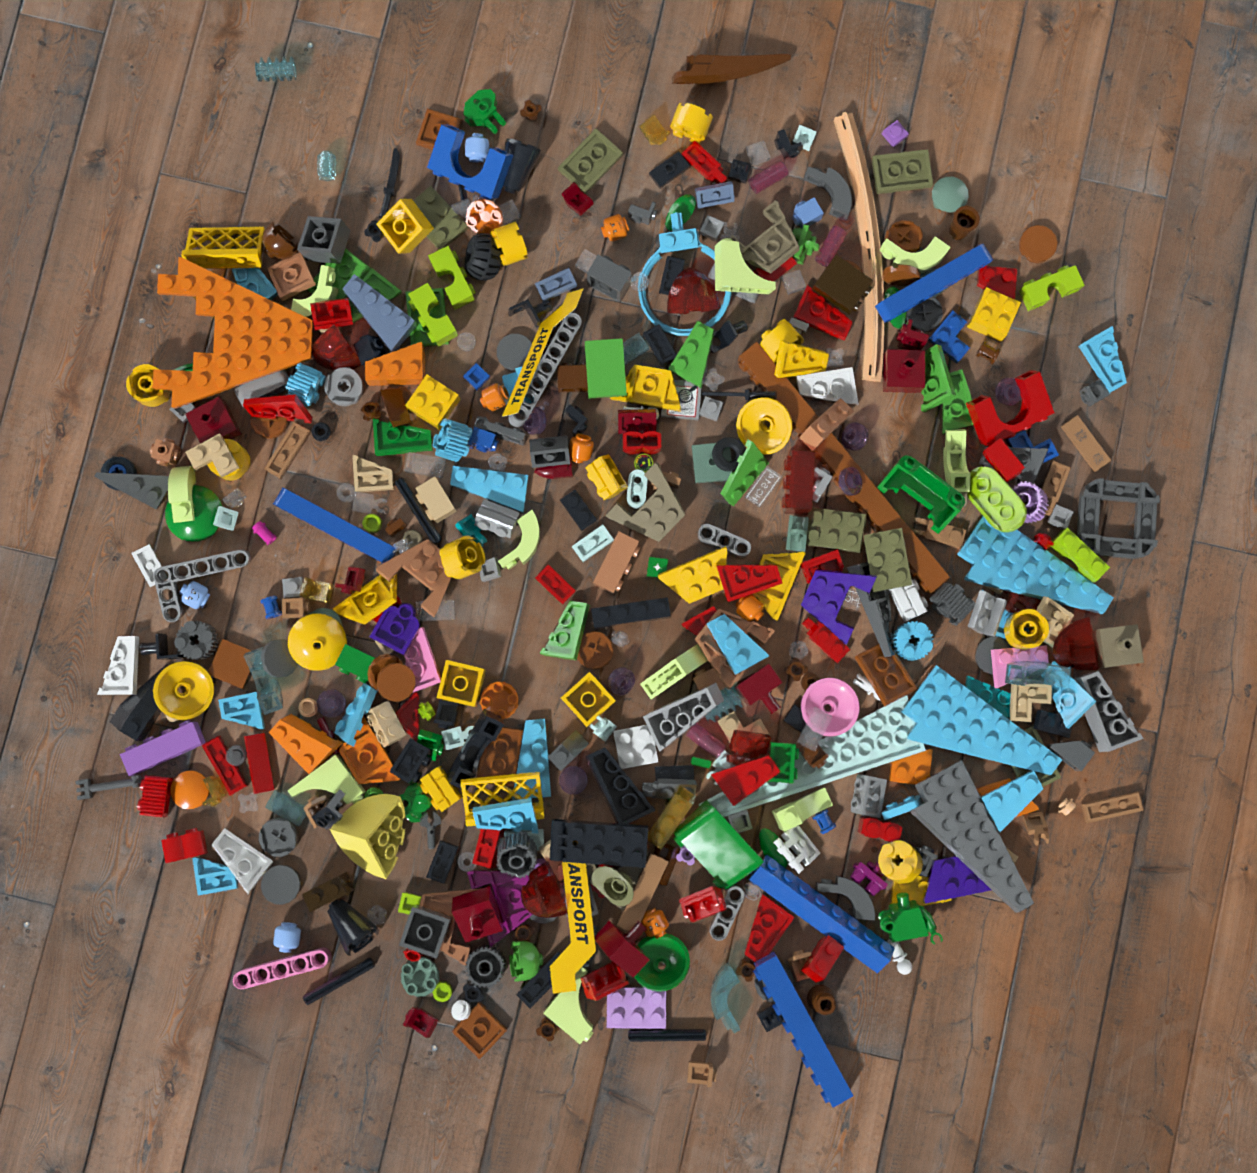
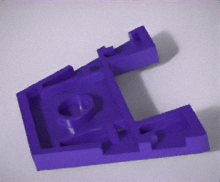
[801,569,877,645]

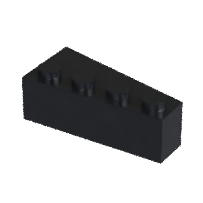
[585,747,656,824]

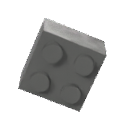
[297,216,351,264]
[587,254,631,303]
[399,904,452,958]

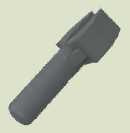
[420,811,441,849]

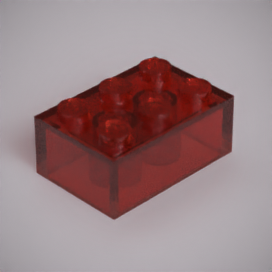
[781,450,815,515]

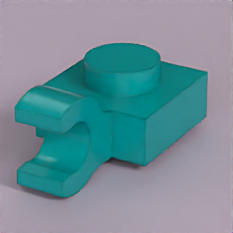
[455,514,487,547]

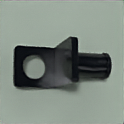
[508,299,553,328]
[711,320,748,353]
[140,633,186,660]

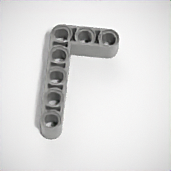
[153,549,251,622]

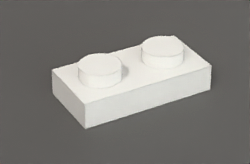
[132,544,168,587]

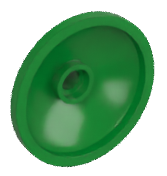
[165,485,222,542]
[635,933,690,992]

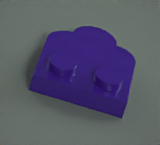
[369,603,420,655]

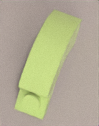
[879,237,951,273]

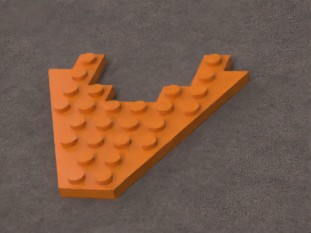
[153,257,313,409]

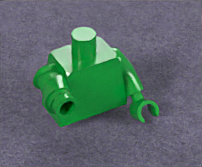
[878,893,943,945]

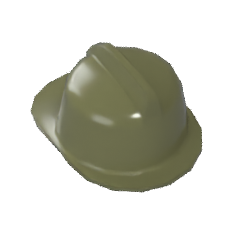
[592,866,634,906]

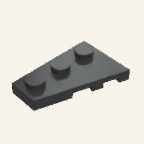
[979,446,1049,484]

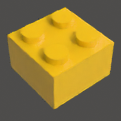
[377,199,434,254]
[967,287,1021,342]
[405,374,461,431]
[437,660,486,707]
[561,672,616,727]

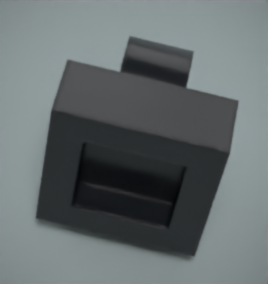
[728,159,751,184]
[756,1004,783,1032]

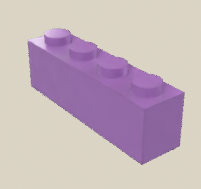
[120,720,206,776]

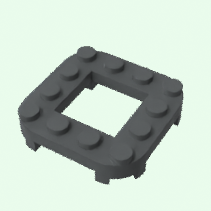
[1077,478,1160,559]

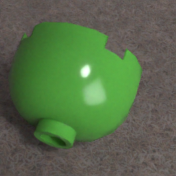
[509,941,543,982]

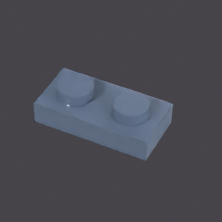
[695,181,735,209]
[535,268,577,302]

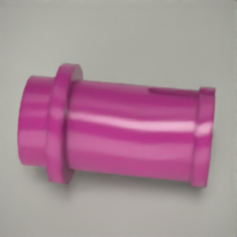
[252,521,277,545]

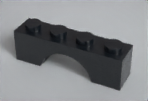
[591,597,671,629]
[447,709,504,790]

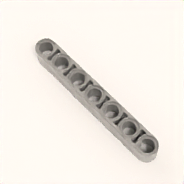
[508,313,581,427]

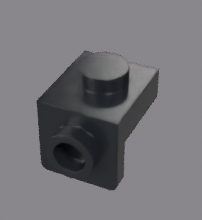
[774,129,803,159]
[565,405,588,436]
[434,700,459,729]

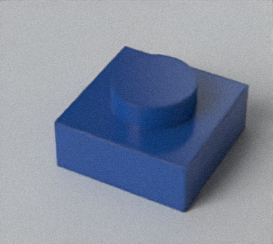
[463,363,490,390]

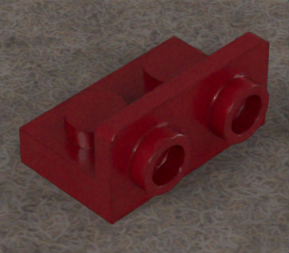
[896,319,929,350]
[618,409,656,434]

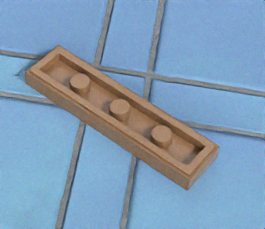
[617,852,669,931]

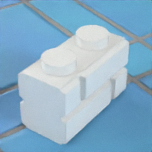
[888,578,928,622]

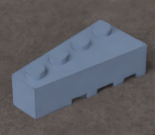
[343,274,417,352]

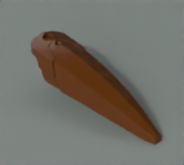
[672,53,791,84]

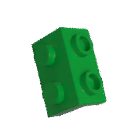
[768,742,799,784]

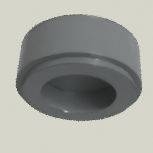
[226,745,247,766]

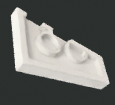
[796,367,858,405]
[97,636,139,695]
[212,828,273,894]

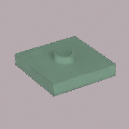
[691,443,733,484]

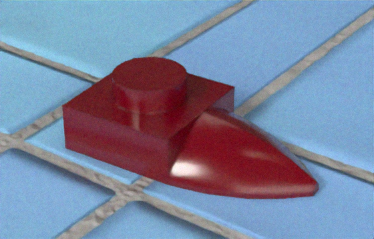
[534,457,573,479]

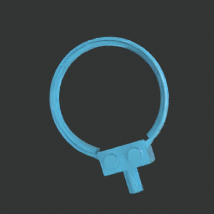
[638,213,732,336]

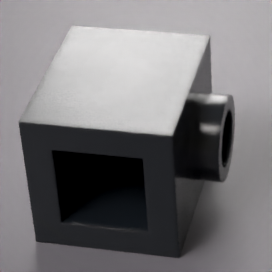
[353,335,385,365]

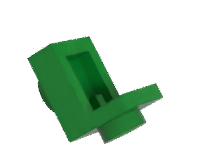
[417,729,445,761]

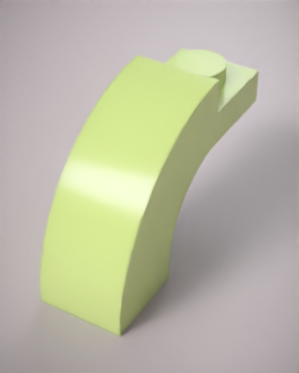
[291,265,339,319]
[943,429,970,492]
[168,465,196,523]
[498,510,540,570]

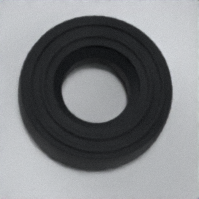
[712,437,746,472]

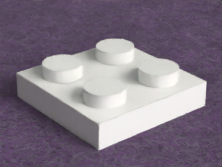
[613,725,658,769]

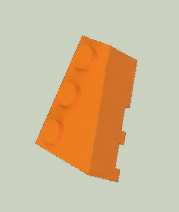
[365,342,425,386]
[269,714,343,774]

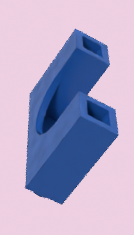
[427,124,514,200]

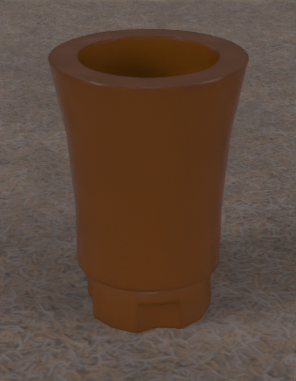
[949,206,980,240]
[807,984,836,1015]

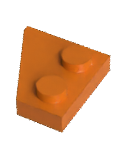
[889,749,933,785]

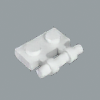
[774,825,820,873]

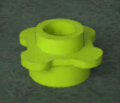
[418,701,435,721]

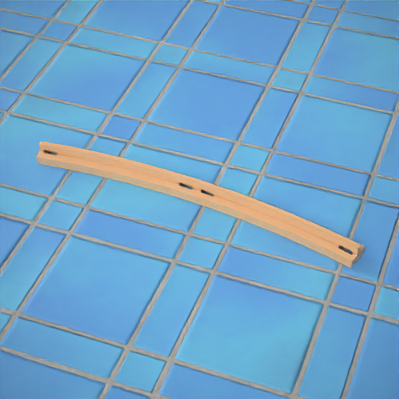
[834,112,884,382]

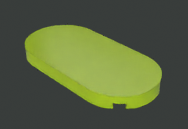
[967,467,1027,532]

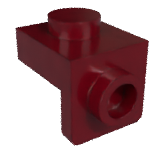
[561,182,594,216]
[335,567,365,594]
[403,1007,439,1038]

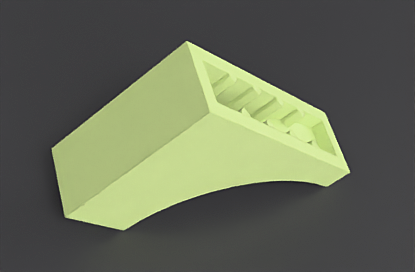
[715,238,776,294]
[641,644,708,699]
[288,755,366,804]
[771,787,833,832]
[544,965,593,1044]

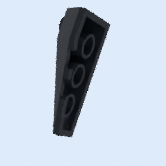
[110,665,169,741]

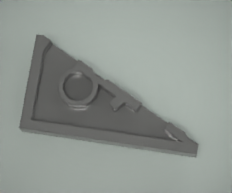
[94,472,169,510]

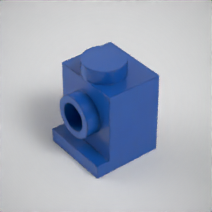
[468,427,499,453]

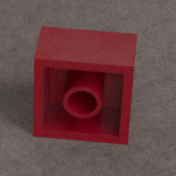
[883,349,925,393]
[185,396,242,444]
[734,664,783,714]
[452,886,503,943]
[594,921,650,978]

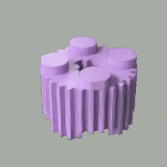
[1012,481,1049,523]

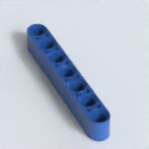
[875,243,993,323]
[273,487,397,563]

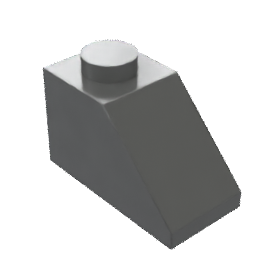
[548,730,589,771]
[1045,740,1095,771]

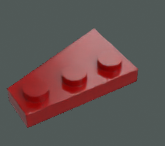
[793,285,853,341]
[243,394,313,423]
[716,565,783,602]

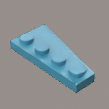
[450,466,529,513]
[512,719,551,800]

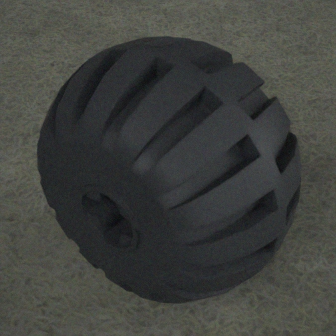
[464,233,503,281]

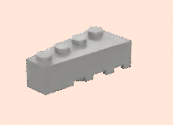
[1074,671,1144,752]
[643,683,724,752]

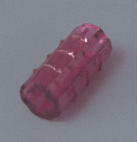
[748,160,789,194]
[815,226,847,267]
[686,723,726,759]

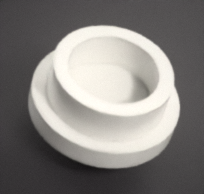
[451,1000,471,1021]

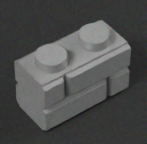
[474,499,520,538]

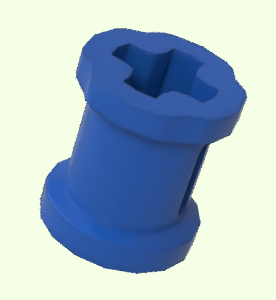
[260,596,282,619]
[812,809,836,834]

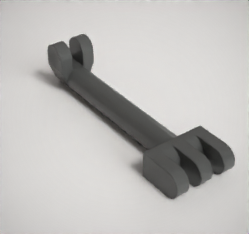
[75,775,143,800]

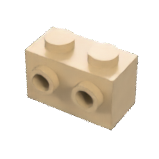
[415,477,457,523]
[366,700,406,748]

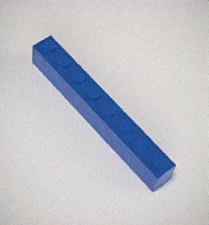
[749,855,895,973]
[753,952,853,1108]

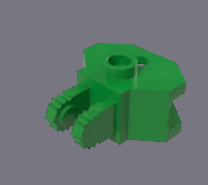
[463,89,506,134]

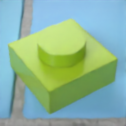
[398,892,422,915]

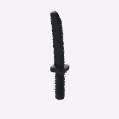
[379,148,400,218]
[702,388,777,400]

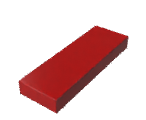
[244,733,274,794]
[202,735,248,796]

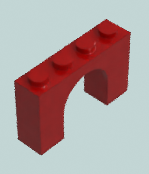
[966,370,1054,446]

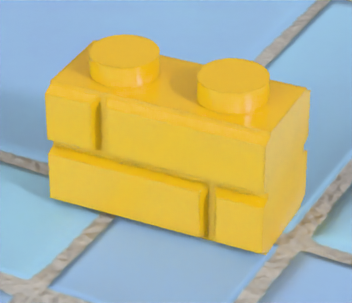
[585,454,628,500]
[420,766,462,812]

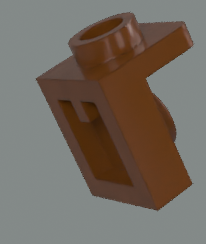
[799,738,829,769]

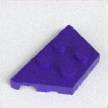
[923,856,991,904]

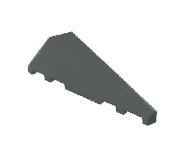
[847,561,895,657]

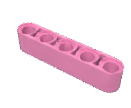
[233,947,332,989]

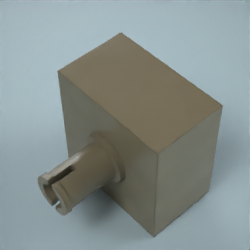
[1092,624,1144,669]

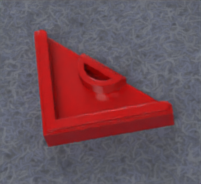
[395,691,419,742]

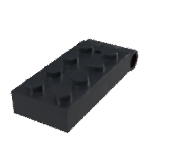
[549,819,649,868]

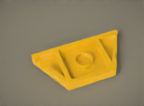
[610,365,682,412]
[658,546,727,603]
[752,552,805,621]
[333,574,397,625]

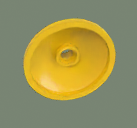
[736,397,793,455]
[288,613,347,671]
[153,661,214,720]

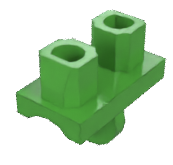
[792,225,820,264]

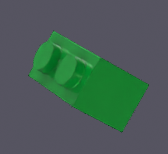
[335,644,375,684]

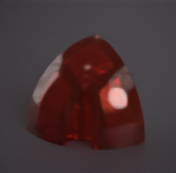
[667,267,720,314]
[312,325,361,371]
[1052,617,1099,670]
[521,861,568,918]

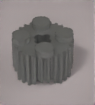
[930,582,975,626]
[174,621,219,660]
[497,831,537,879]
[465,944,506,988]

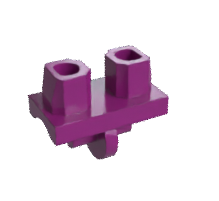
[850,860,888,896]

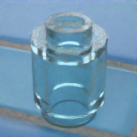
[317,151,336,181]

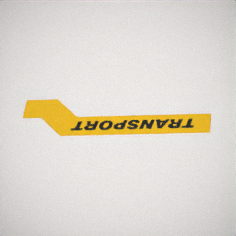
[502,288,584,417]
[550,840,596,994]

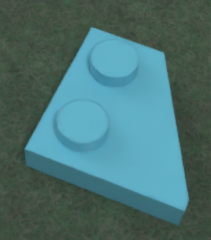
[218,692,265,729]
[882,795,924,820]
[192,857,239,895]

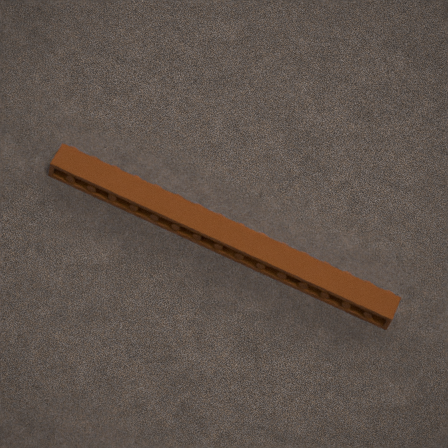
[738,342,951,594]

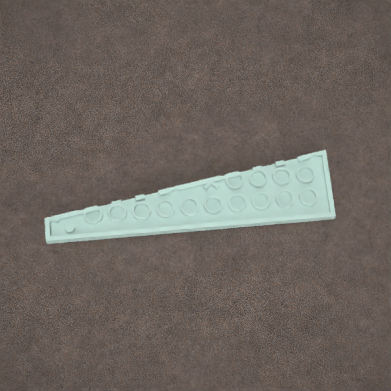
[699,695,926,817]

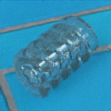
[255,56,297,82]
[705,688,743,724]

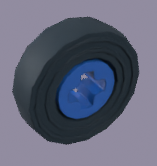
[101,456,137,491]

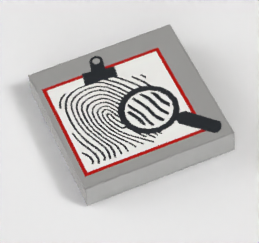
[661,380,701,420]

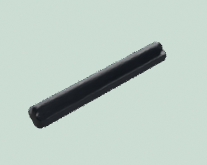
[395,478,442,544]
[303,958,375,1005]
[628,1029,706,1042]

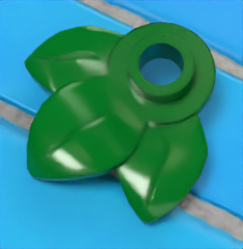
[399,783,433,822]

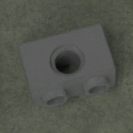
[529,435,570,468]

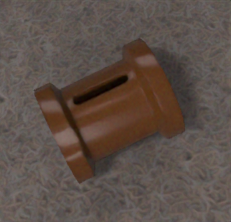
[976,341,1001,365]

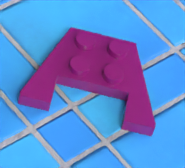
[467,871,541,946]

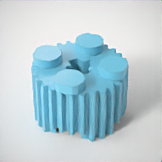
[286,363,326,407]
[432,419,472,462]
[891,621,934,661]

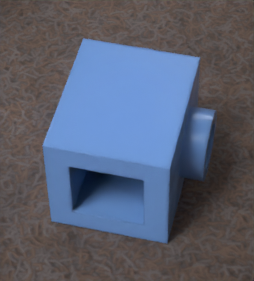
[792,198,824,229]

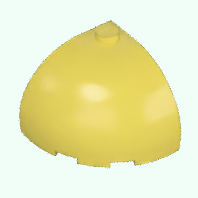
[330,794,405,879]

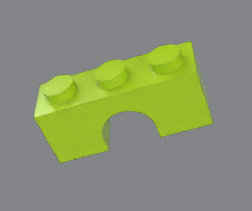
[428,246,475,310]
[1019,265,1085,311]
[408,283,458,347]
[1051,527,1110,583]

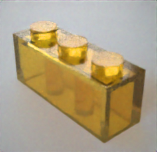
[648,786,696,849]

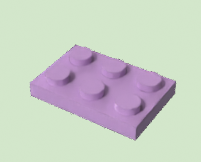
[607,987,666,1029]

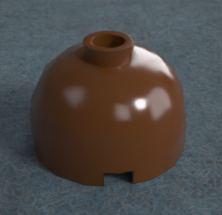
[262,222,299,260]

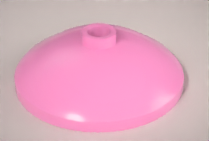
[801,678,859,736]

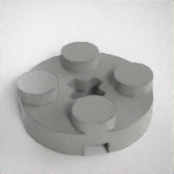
[324,367,364,406]

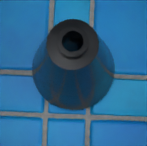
[503,138,541,194]
[327,899,380,956]

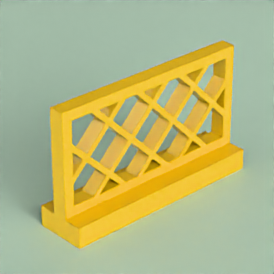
[181,227,265,269]
[461,772,544,826]

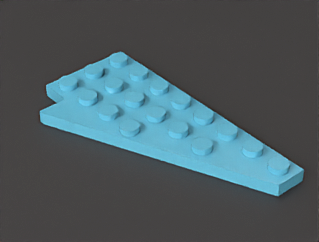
[957,515,1114,614]
[901,665,1062,775]

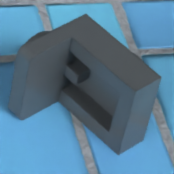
[628,201,658,225]
[915,845,938,877]

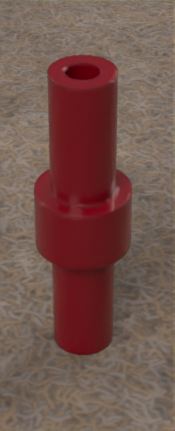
[317,717,339,755]

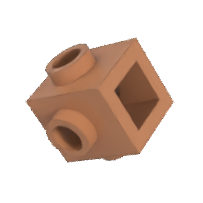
[150,438,181,467]

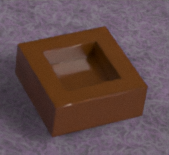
[385,518,407,538]

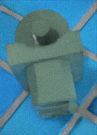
[786,515,809,552]

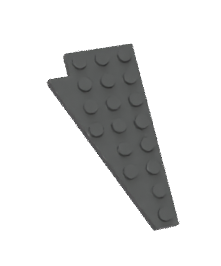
[910,760,1034,913]

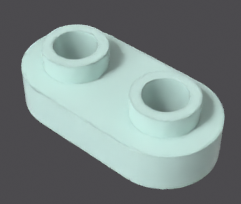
[627,470,647,508]

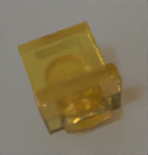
[638,115,670,146]
[300,577,334,604]
[202,775,226,807]

